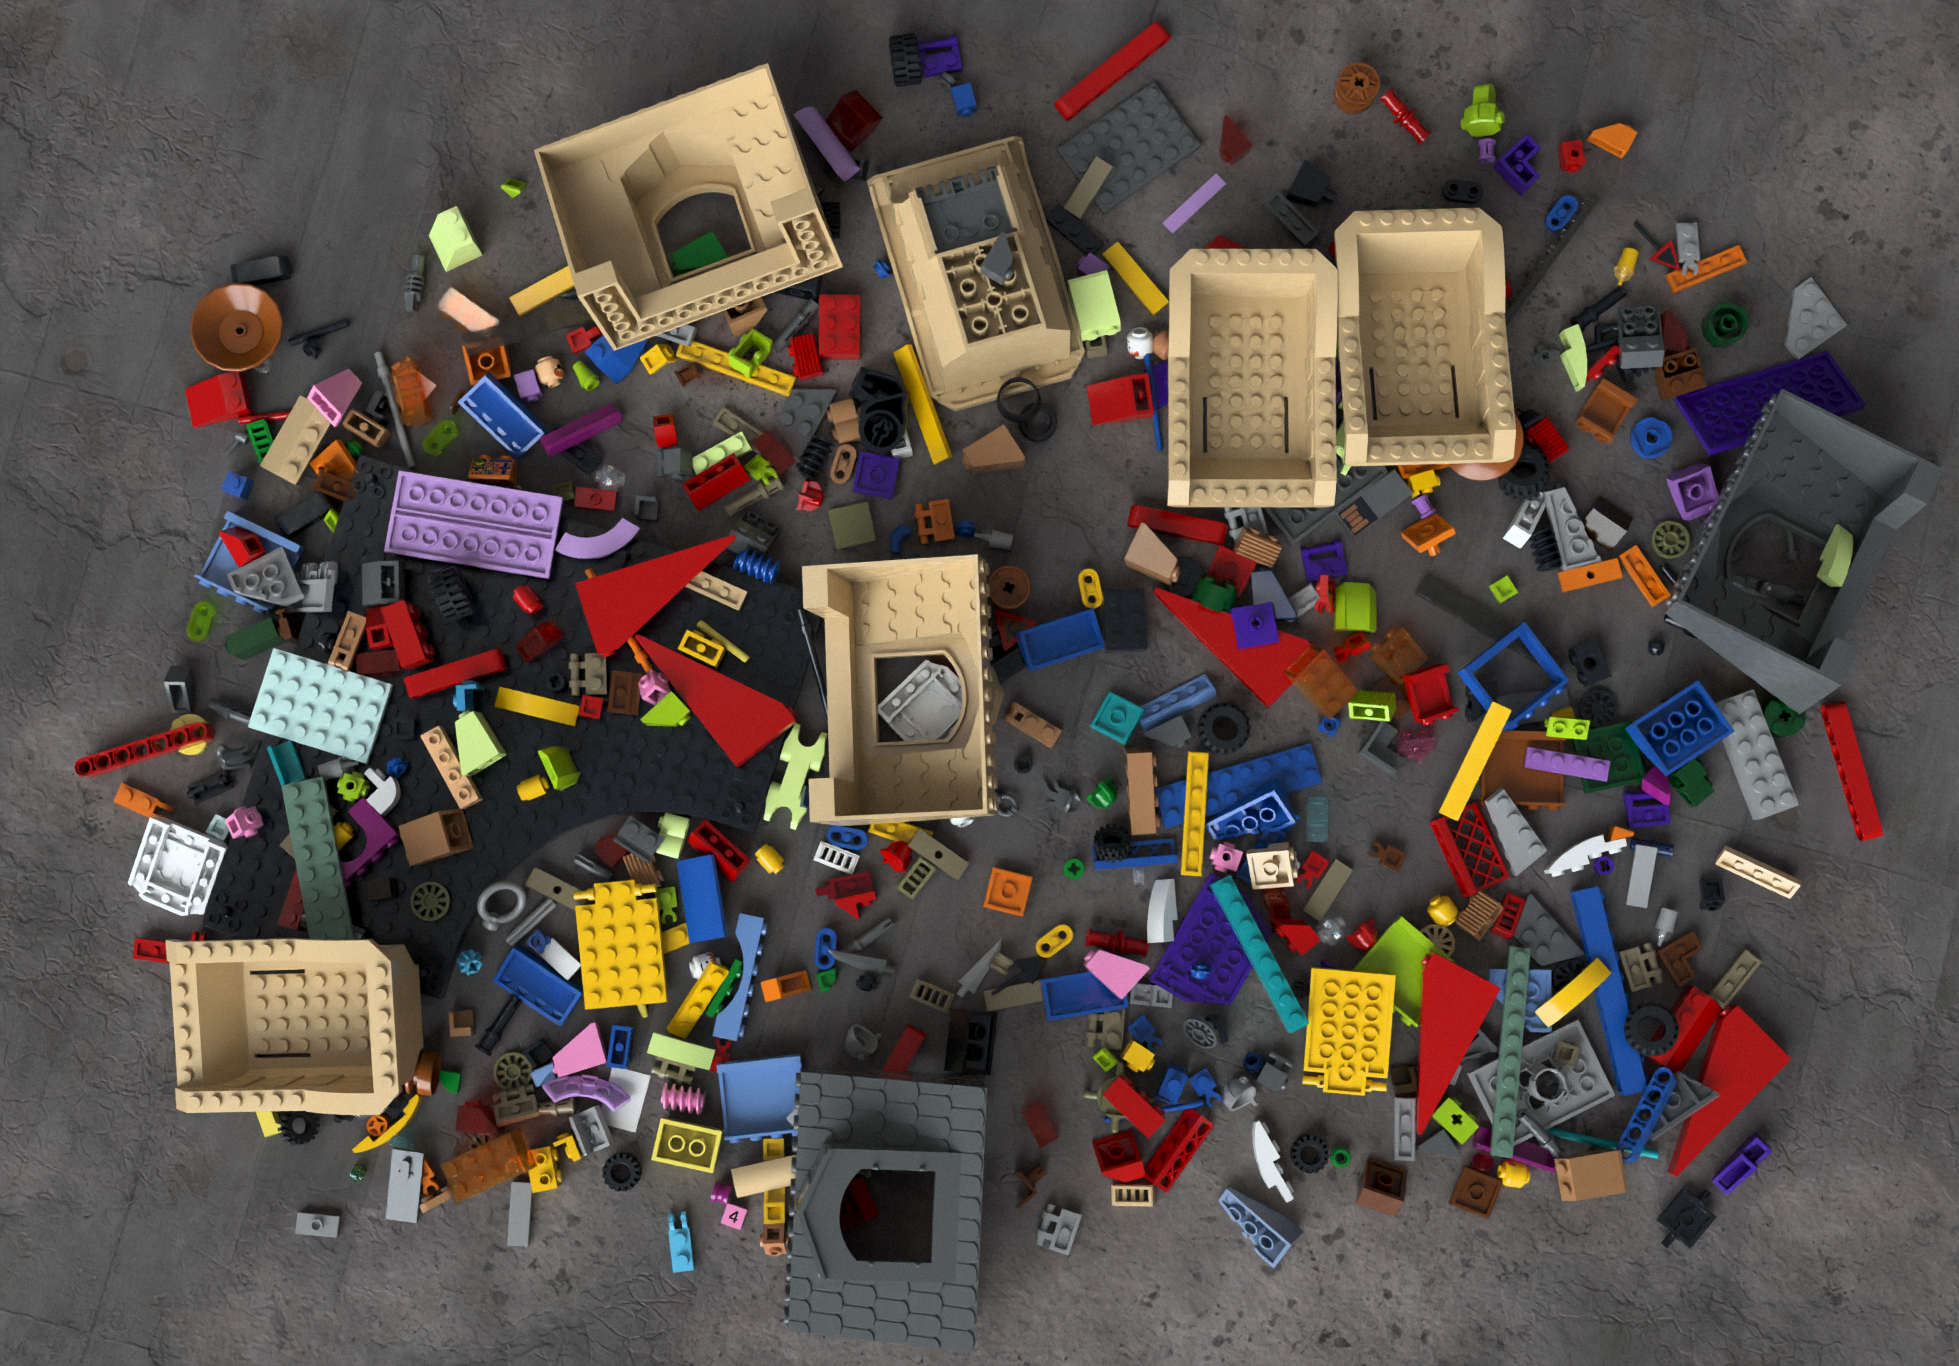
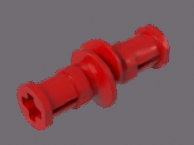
[1379,88,1432,145]
[1085,928,1149,958]

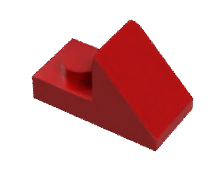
[834,891,877,920]

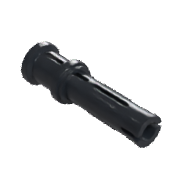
[1570,286,1627,332]
[475,994,523,1056]

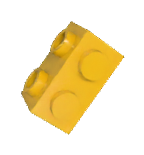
[678,630,726,669]
[1120,1039,1156,1073]
[525,1145,563,1193]

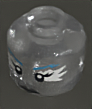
[595,464,625,491]
[1315,915,1347,945]

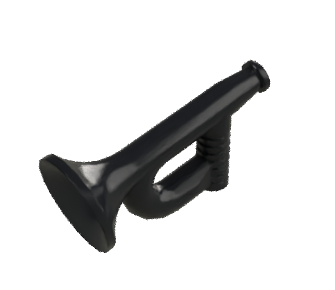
[1585,323,1618,353]

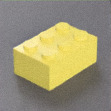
[651,1117,724,1173]

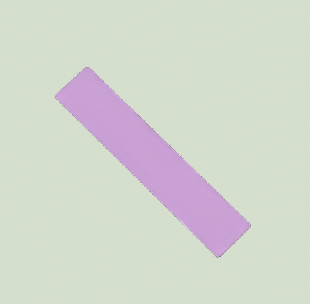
[1163,174,1226,233]

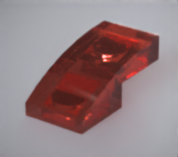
[356,650,402,675]

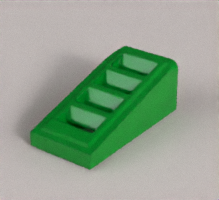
[246,419,275,464]

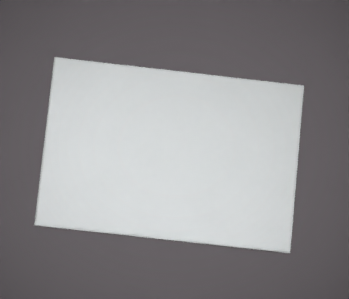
[601,1068,651,1132]

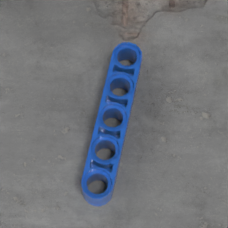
[1616,1067,1677,1164]

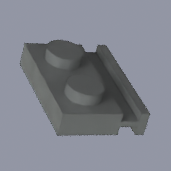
[613,816,665,864]

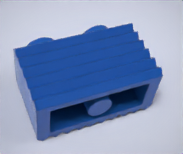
[606,1024,636,1069]

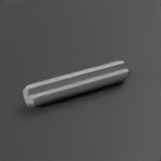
[505,898,556,946]

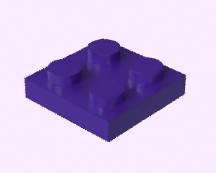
[852,451,900,499]

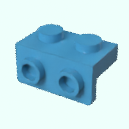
[453,681,485,712]

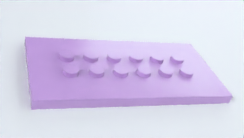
[384,471,564,579]

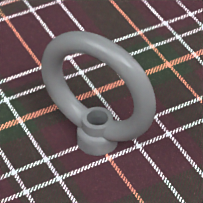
[477,881,526,931]

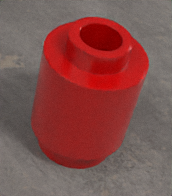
[513,584,543,615]

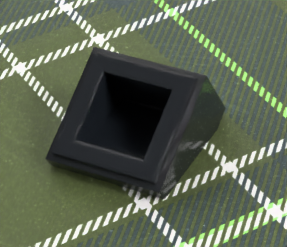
[1517,409,1542,431]
[989,628,1011,658]

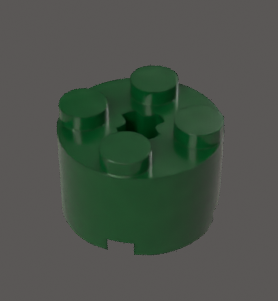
[1701,302,1749,348]
[1191,572,1238,614]
[1761,697,1806,738]

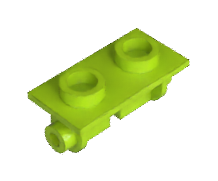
[1544,716,1590,740]

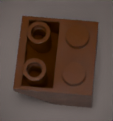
[1655,348,1707,400]

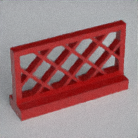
[1429,802,1510,898]

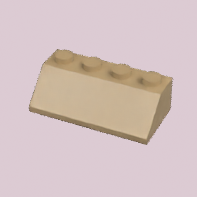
[260,395,332,486]

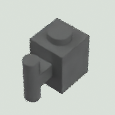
[657,448,692,480]
[1254,1049,1294,1093]

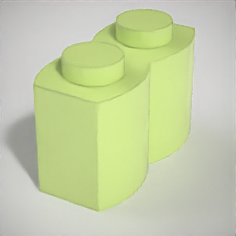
[656,813,691,859]

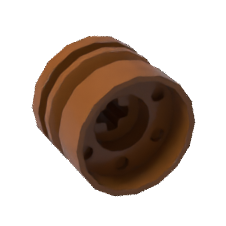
[1333,63,1380,114]
[988,565,1030,610]
[401,1051,441,1096]

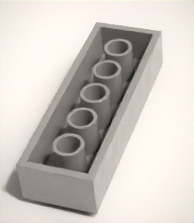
[1715,689,1799,820]

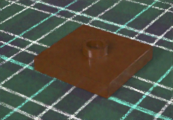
[1448,1164,1503,1219]

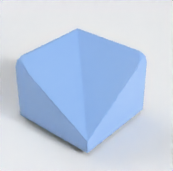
[530,1063,555,1088]

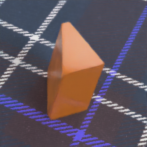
[1606,826,1634,842]

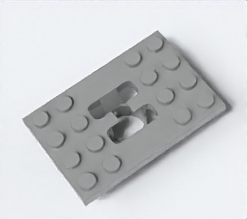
[1467,1020,1615,1146]

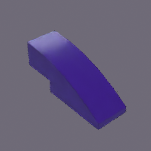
[1711,1132,1772,1196]

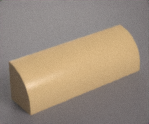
[731,1155,796,1198]

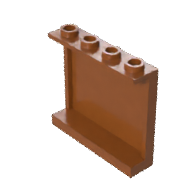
[1480,730,1567,811]

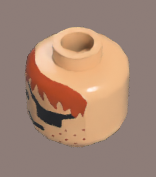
[535,356,564,388]

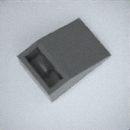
[1617,305,1664,369]

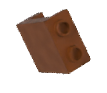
[1574,378,1638,443]

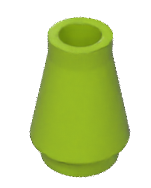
[573,361,600,391]

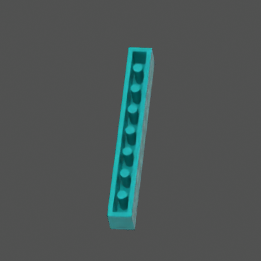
[1209,875,1309,1033]

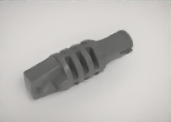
[404,255,426,312]

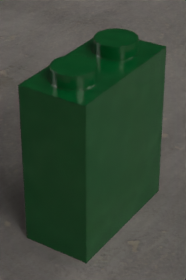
[224,617,288,660]

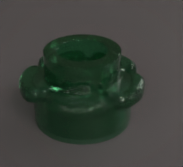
[349,1163,367,1183]

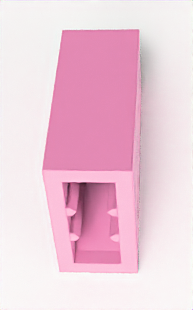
[307,369,362,427]
[1083,949,1150,999]
[551,1022,608,1078]

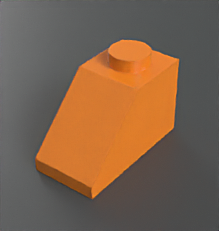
[1587,123,1638,159]
[760,970,812,1002]

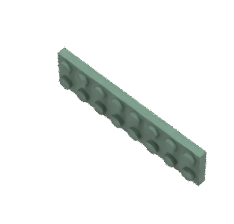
[281,777,355,939]

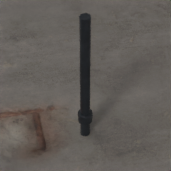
[796,607,828,723]

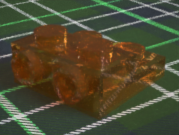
[1368,628,1429,685]

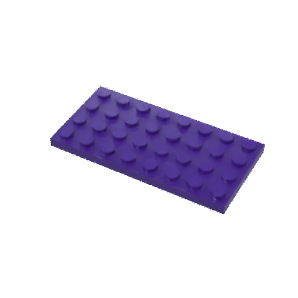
[1675,351,1865,455]

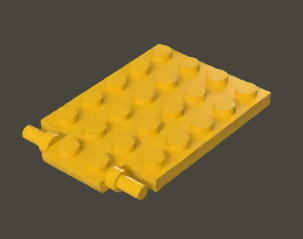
[573,879,668,1010]
[1302,967,1396,1096]

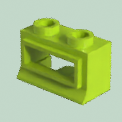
[728,328,772,379]

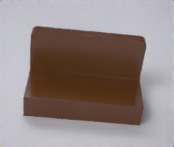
[309,470,360,502]

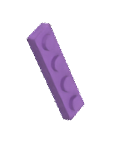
[1523,747,1610,782]

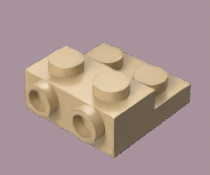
[1247,842,1298,890]

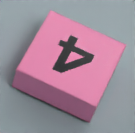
[721,1202,748,1230]

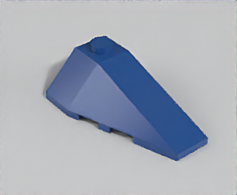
[585,335,649,384]
[1205,779,1296,840]

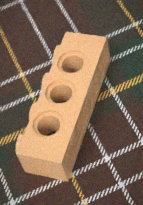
[421,726,483,809]

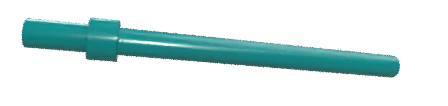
[1546,1128,1659,1159]

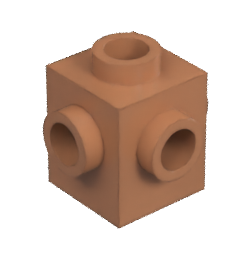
[760,1223,790,1256]

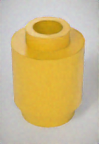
[516,774,549,801]
[334,822,354,851]
[755,843,785,874]

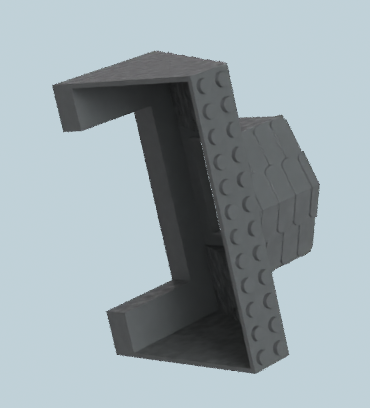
[1665,389,1944,714]
[784,1067,987,1353]

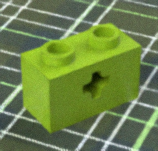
[1431,1096,1479,1145]

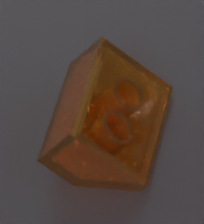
[389,356,434,429]

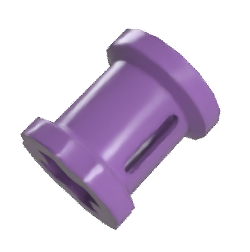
[1478,138,1496,163]
[1411,493,1437,519]

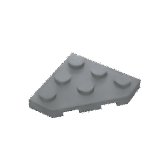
[1785,277,1847,360]
[227,546,305,607]

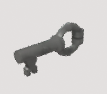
[995,790,1019,817]

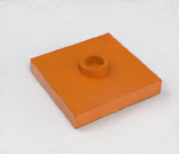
[983,867,1033,917]

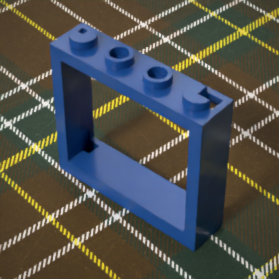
[1457,622,1569,731]

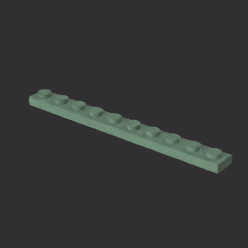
[1490,946,1531,1158]

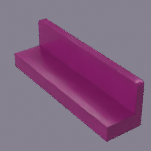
[539,403,622,458]
[1472,1126,1556,1173]

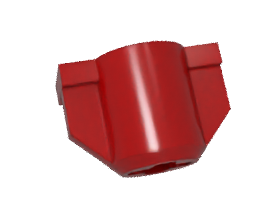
[797,478,825,512]
[880,841,912,872]
[1346,918,1377,950]

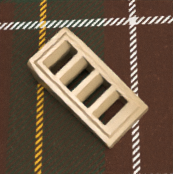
[1111,1183,1156,1207]

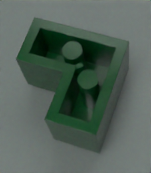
[1668,758,1715,807]

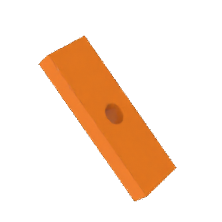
[1557,558,1623,593]

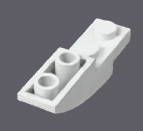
[1544,835,1627,877]
[1252,1119,1294,1203]

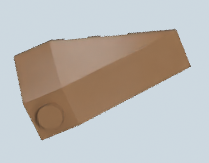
[723,297,767,337]

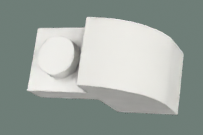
[364,768,401,816]

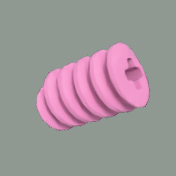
[661,1082,706,1115]

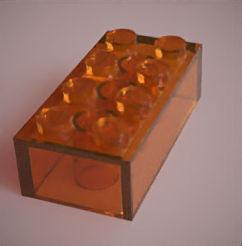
[440,1128,537,1203]

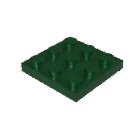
[1571,721,1645,794]

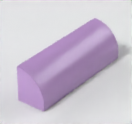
[793,107,860,181]

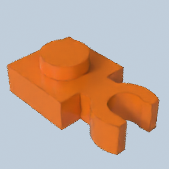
[422,1156,440,1196]

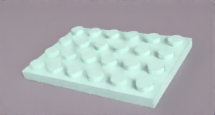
[248,648,393,764]

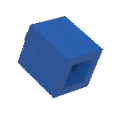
[951,82,977,117]
[221,471,254,501]

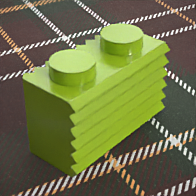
[1348,690,1396,722]

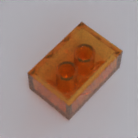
[1284,644,1358,720]

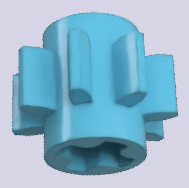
[456,948,483,976]

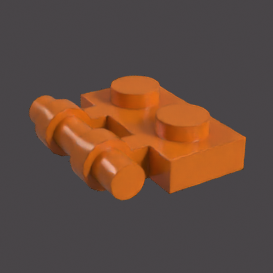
[914,499,955,545]

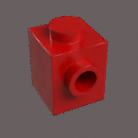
[1557,140,1586,173]
[653,414,678,448]

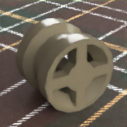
[989,952,1014,976]

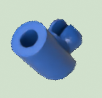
[890,525,910,554]

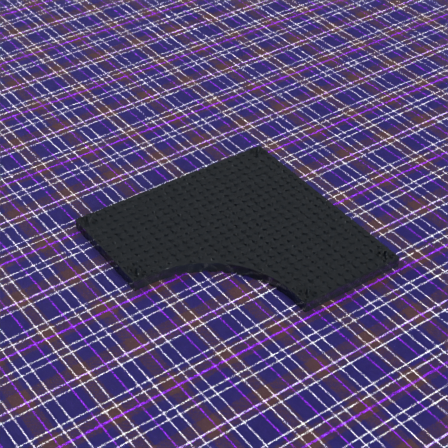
[202,455,823,999]

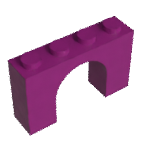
[340,797,400,889]

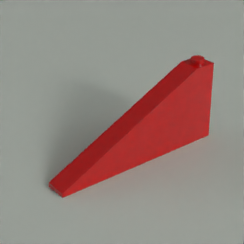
[575,534,737,657]
[1152,588,1321,708]
[634,634,797,768]
[1416,950,1501,1135]
[1668,1004,1791,1177]

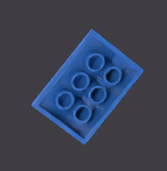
[1625,680,1735,776]

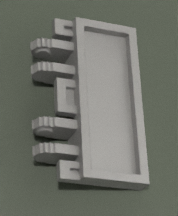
[287,561,338,613]

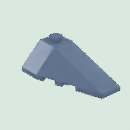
[1218,1186,1303,1268]

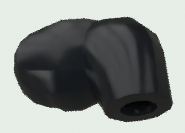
[849,366,909,453]

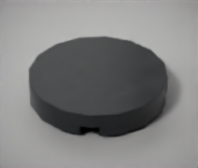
[1165,557,1204,597]

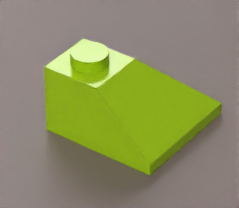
[640,691,692,727]

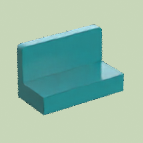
[267,740,307,785]

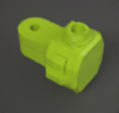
[1460,83,1505,137]

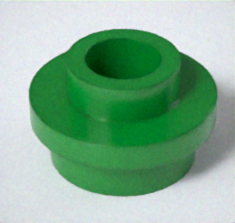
[344,440,363,459]
[1330,1147,1351,1168]

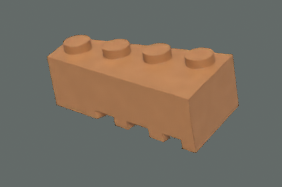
[1124,745,1159,835]

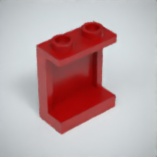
[1403,663,1459,725]

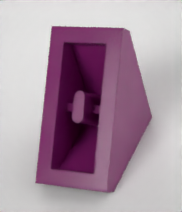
[1642,765,1671,805]

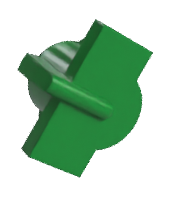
[1086,776,1117,809]

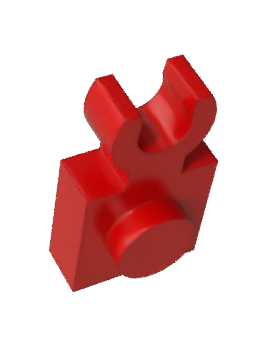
[1296,850,1329,889]
[707,1037,732,1072]

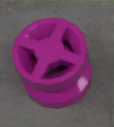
[710,1181,732,1206]

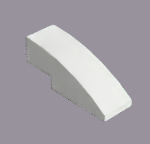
[1147,879,1178,943]

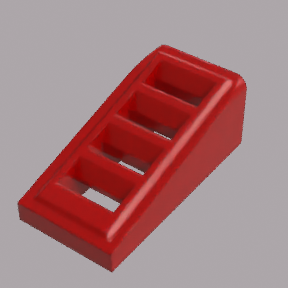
[1490,892,1526,940]

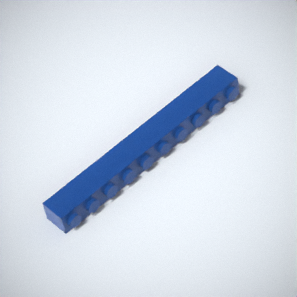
[1570,886,1649,1096]

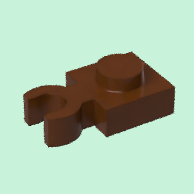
[1367,842,1407,873]

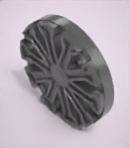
[1183,1015,1220,1049]

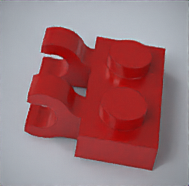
[1314,575,1336,615]

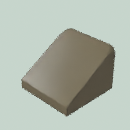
[1553,1041,1582,1069]

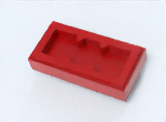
[574,487,618,512]

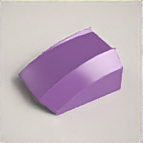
[1666,463,1720,521]

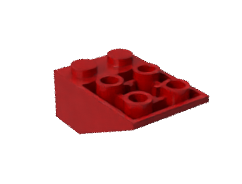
[1087,373,1154,426]

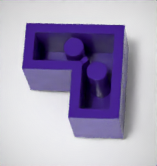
[1493,134,1541,196]

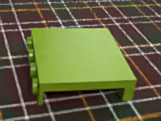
[1352,915,1456,1027]

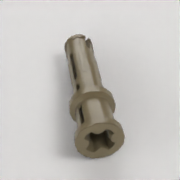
[724,476,784,517]
[537,1097,577,1117]

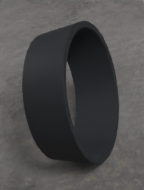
[997,377,1041,422]

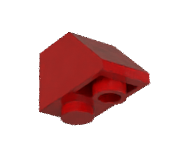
[218,526,266,567]
[366,605,394,650]
[1272,918,1321,956]

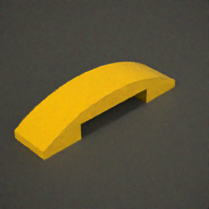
[494,687,580,726]
[1534,957,1611,1028]
[352,1094,424,1153]
[763,1138,785,1224]

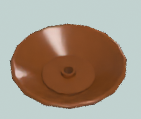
[190,283,283,372]

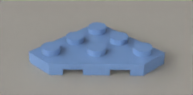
[1488,969,1552,1032]

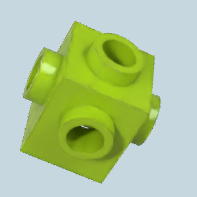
[337,771,370,802]

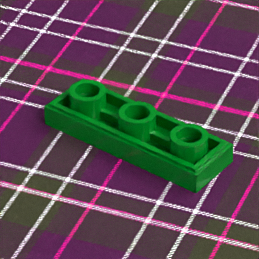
[704,957,744,1017]

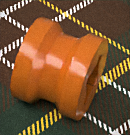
[367,1114,391,1136]

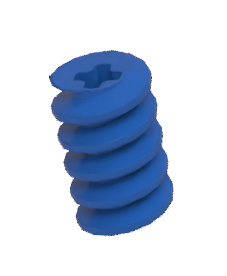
[734,547,780,585]

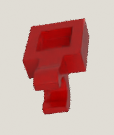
[565,326,603,354]
[1333,631,1372,663]

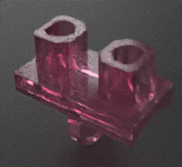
[1396,730,1436,764]

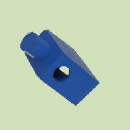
[1153,1061,1189,1105]

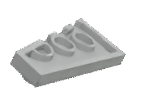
[1543,487,1602,571]
[1484,788,1547,876]

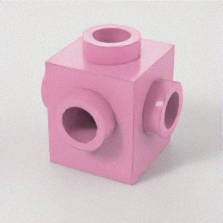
[638,669,671,705]
[225,806,264,839]
[1209,842,1243,873]

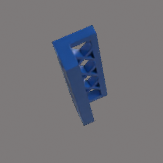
[1092,839,1178,870]

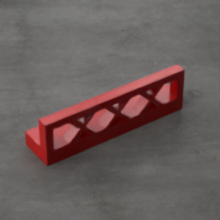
[1144,1108,1214,1193]

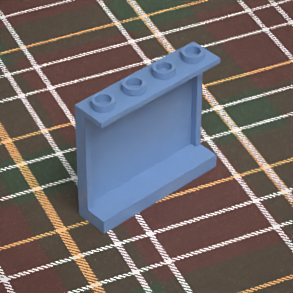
[194,511,305,615]
[717,1054,802,1143]

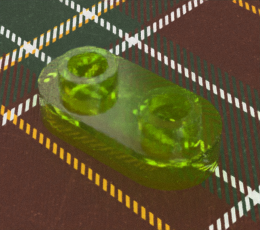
[422,420,458,456]
[186,601,216,642]

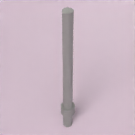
[374,352,416,469]

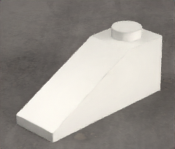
[1503,491,1546,549]

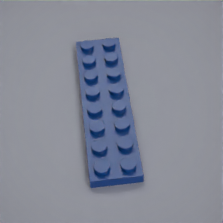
[1154,744,1322,829]

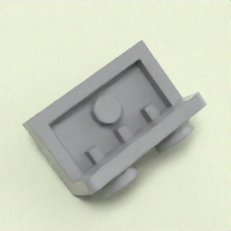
[569,1105,614,1156]

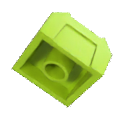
[1333,582,1377,633]
[538,746,581,790]

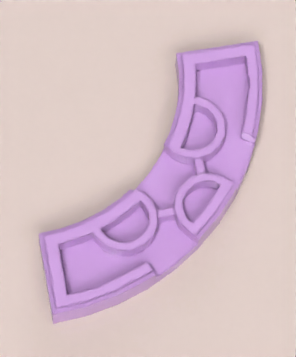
[555,518,640,559]
[543,1074,631,1112]

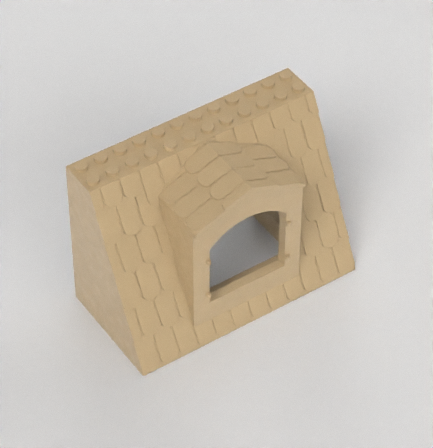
[534,63,843,351]
[802,554,1004,826]

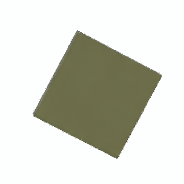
[828,501,877,550]

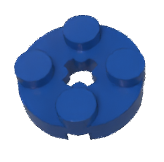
[1630,417,1672,459]

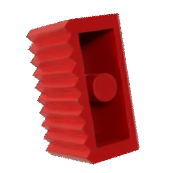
[787,333,823,381]
[1524,416,1570,464]

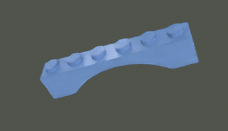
[713,913,768,1041]

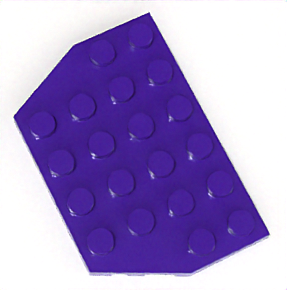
[1149,873,1272,1005]

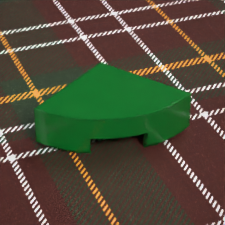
[816,968,837,994]
[439,1070,462,1094]

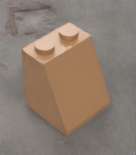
[961,424,1026,475]
[1124,522,1181,586]
[398,809,474,866]
[1555,1150,1628,1201]

